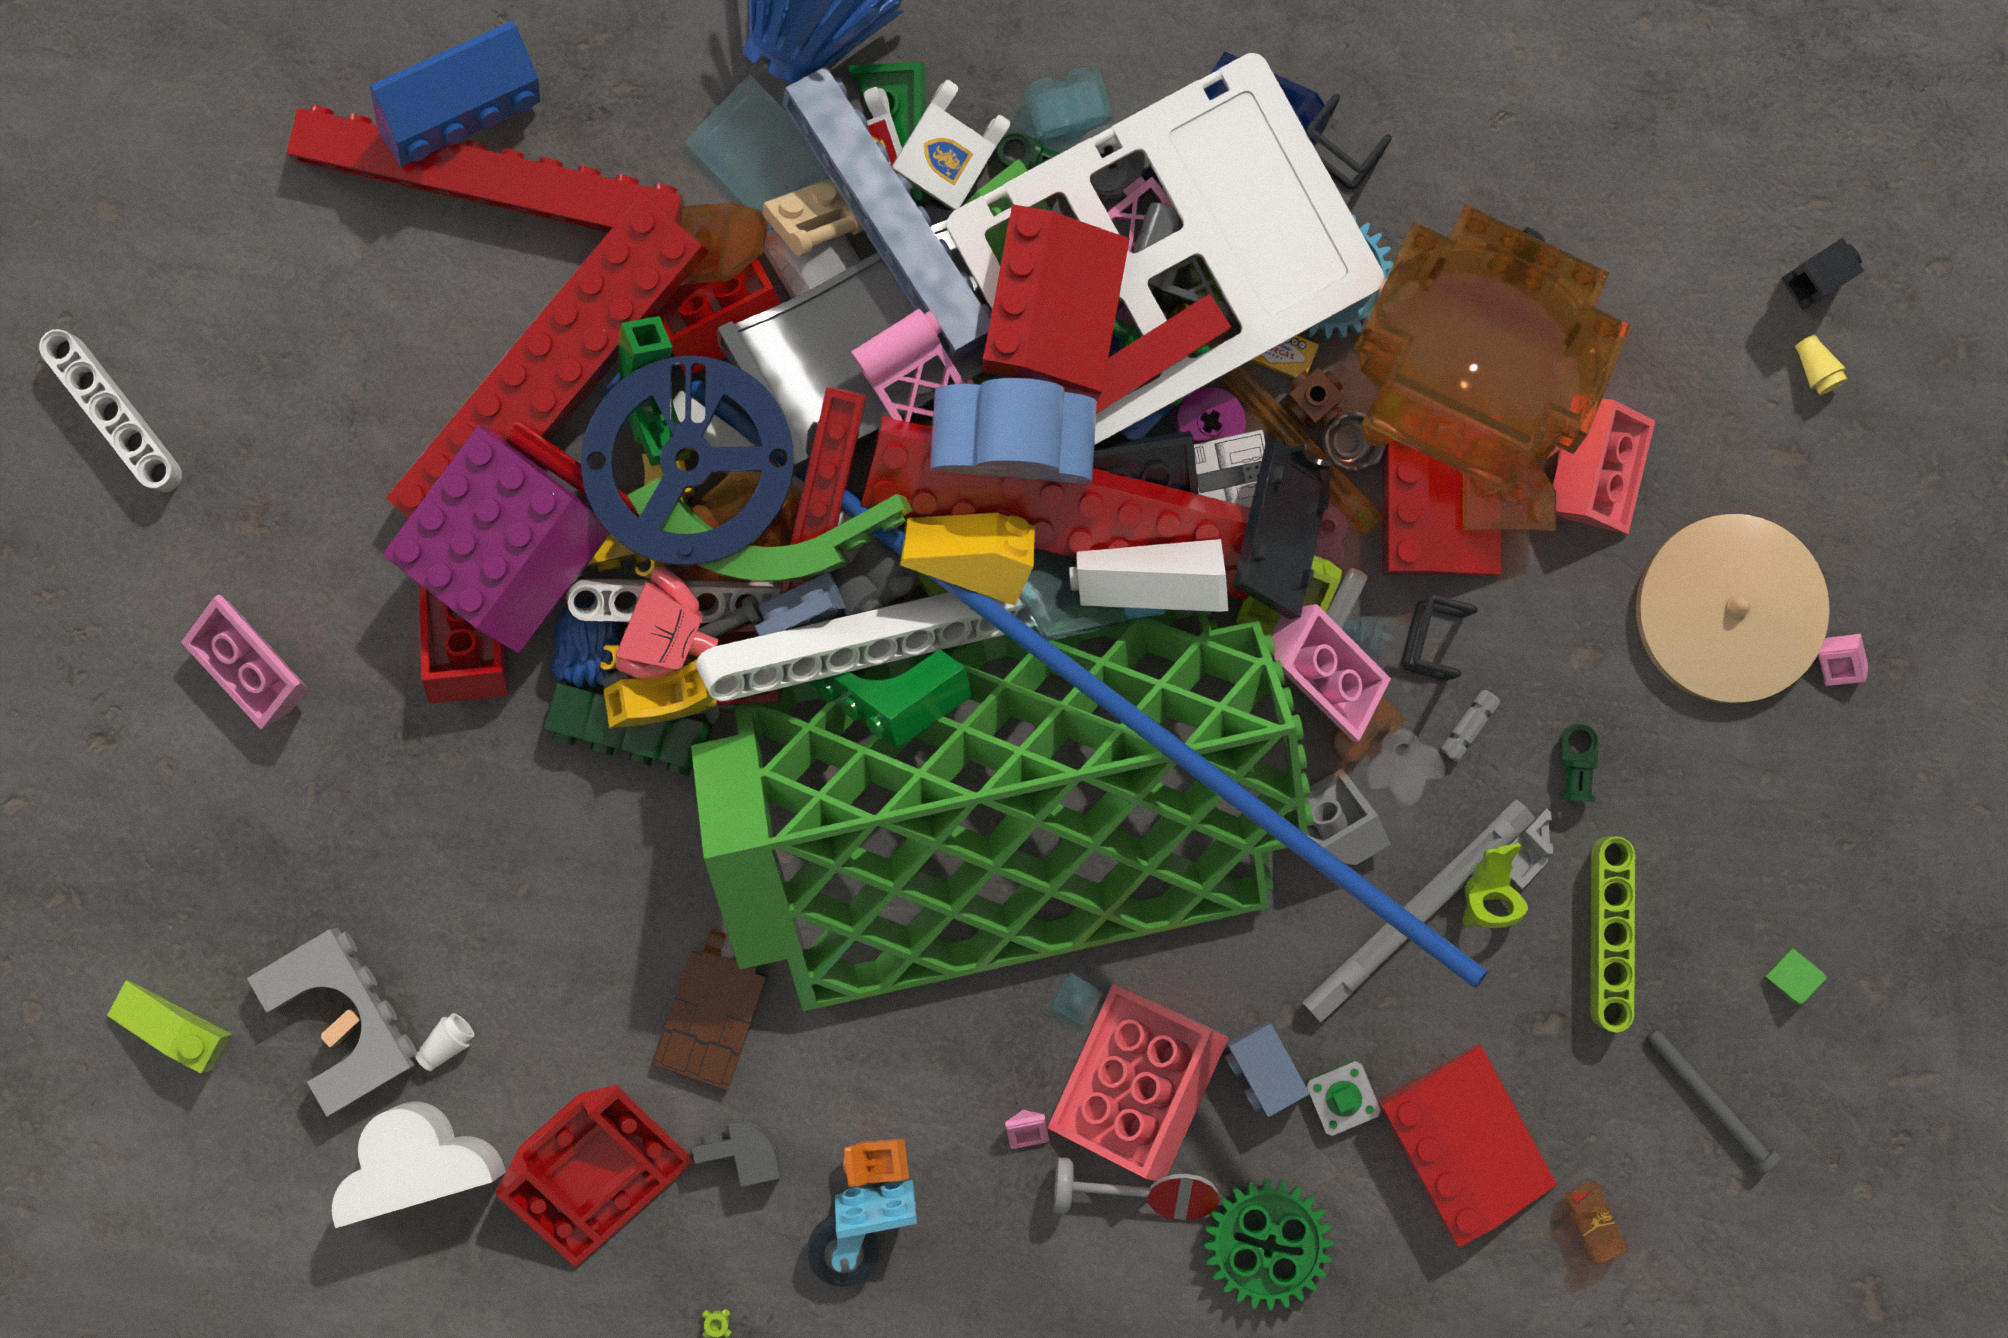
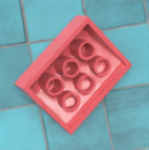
[1047,983,1229,1181]

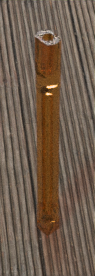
[1166,301,1384,535]

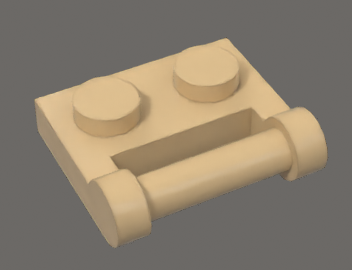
[762,179,864,256]

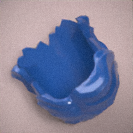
[550,598,624,687]

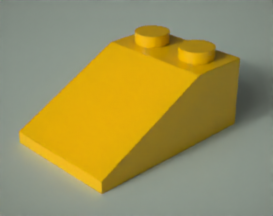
[900,513,1035,606]

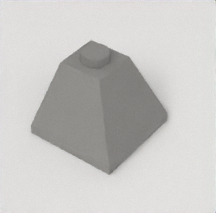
[1288,768,1391,865]

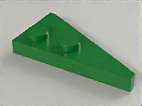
[849,61,927,202]

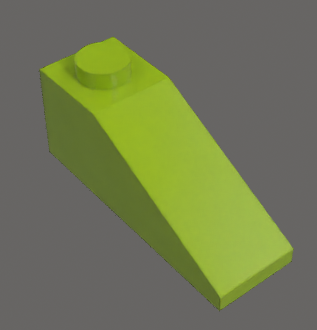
[107,980,233,1074]

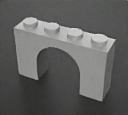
[247,928,418,1117]

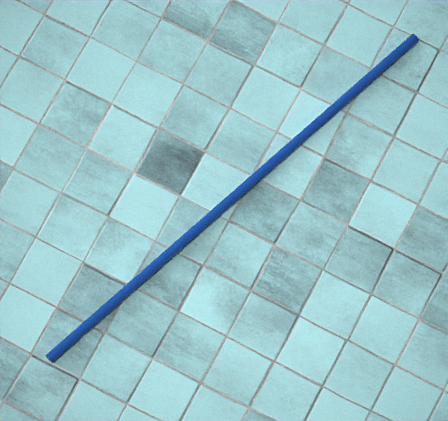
[692,379,1488,988]

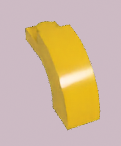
[604,660,717,728]

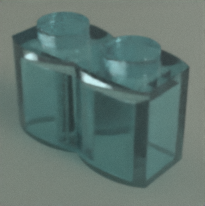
[1023,67,1113,142]

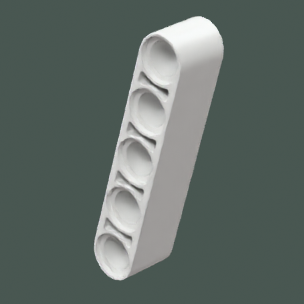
[39,329,182,492]

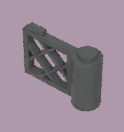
[1133,202,1235,319]

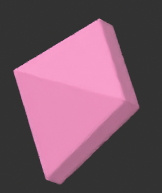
[1005,1110,1049,1149]

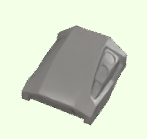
[758,220,861,299]

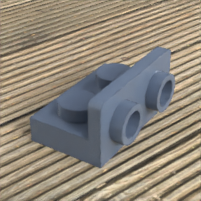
[755,573,847,636]

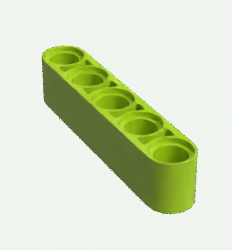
[1590,836,1635,1033]

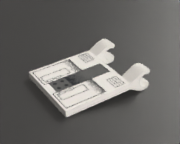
[1194,430,1265,507]

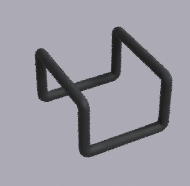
[1307,94,1392,189]
[1402,595,1478,681]

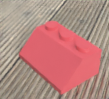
[1547,397,1655,534]

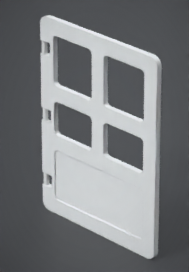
[947,53,1384,445]

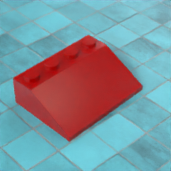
[982,204,1130,394]
[1382,413,1501,576]
[1377,1044,1557,1248]

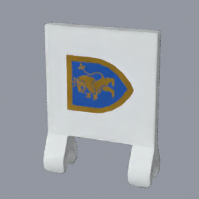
[892,80,1010,211]

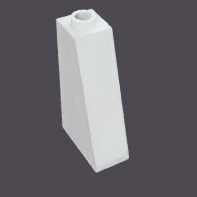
[1069,539,1228,612]

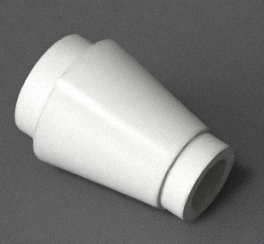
[415,1013,474,1071]

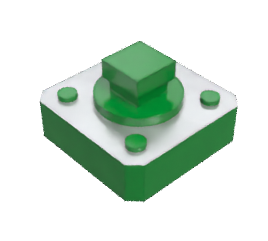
[1305,1060,1381,1136]

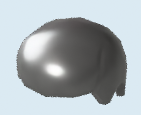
[1322,411,1387,471]

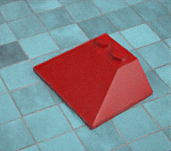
[495,1085,694,1268]

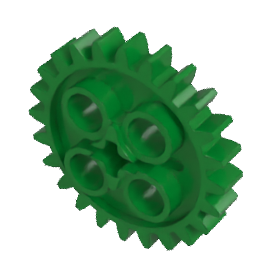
[1203,1177,1334,1310]

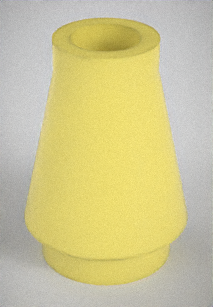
[1795,334,1847,396]

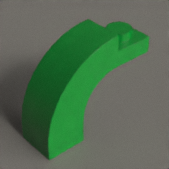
[618,316,691,466]

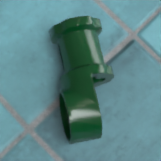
[997,132,1061,171]
[1560,724,1599,802]

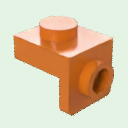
[843,1139,909,1187]

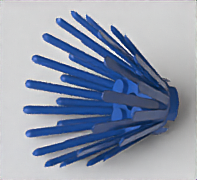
[743,0,904,84]

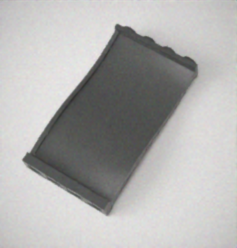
[717,219,1001,476]

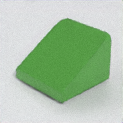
[1765,948,1827,1005]

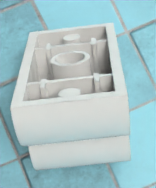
[332,1101,506,1228]

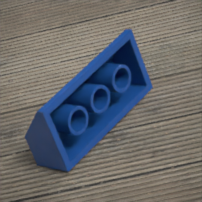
[370,21,540,167]

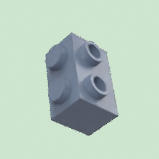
[1224,1021,1310,1117]

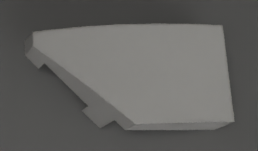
[1509,808,1553,891]

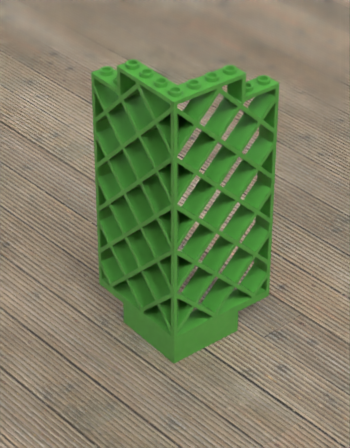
[691,605,1314,1012]

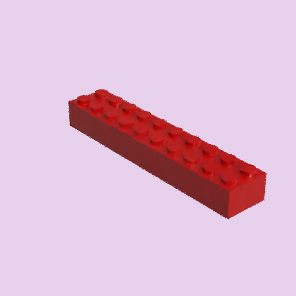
[386,193,709,518]
[861,415,1251,600]

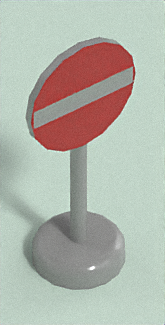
[1054,1157,1219,1220]

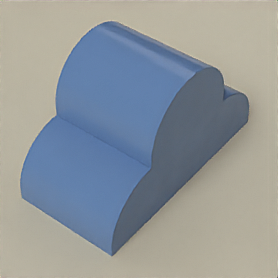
[930,378,1097,484]

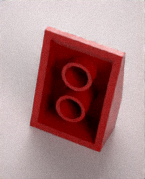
[418,583,509,704]

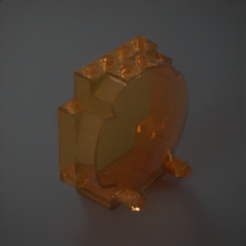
[1353,204,1631,498]

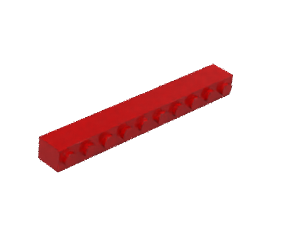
[286,105,685,233]

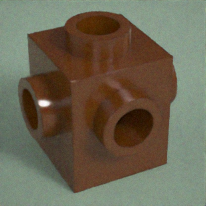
[1284,367,1345,429]

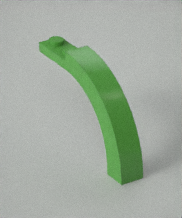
[627,476,913,582]

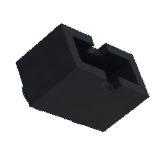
[1781,238,1864,310]

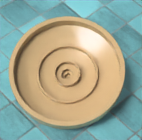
[1636,514,1829,703]

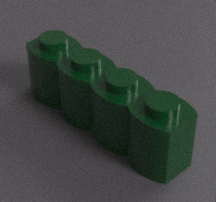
[544,683,713,776]

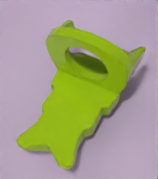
[1462,843,1528,928]

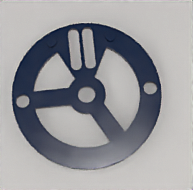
[581,356,795,566]

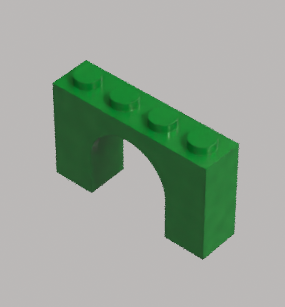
[804,612,972,749]

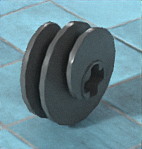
[1078,125,1145,200]

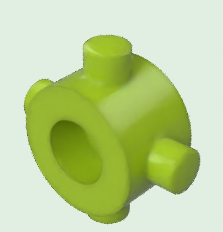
[701,1309,732,1338]

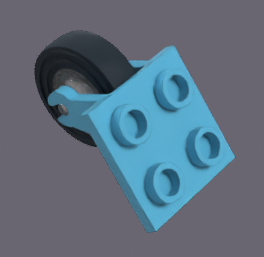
[807,1180,917,1287]

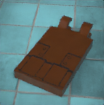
[652,928,767,1090]

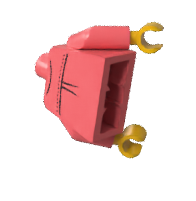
[600,560,719,680]

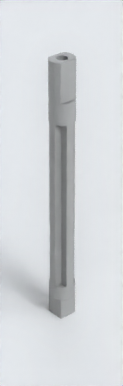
[1302,799,1536,1022]

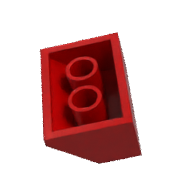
[655,250,781,376]

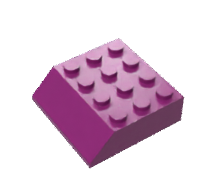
[382,425,610,653]

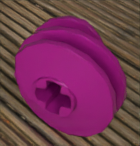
[1175,387,1246,444]

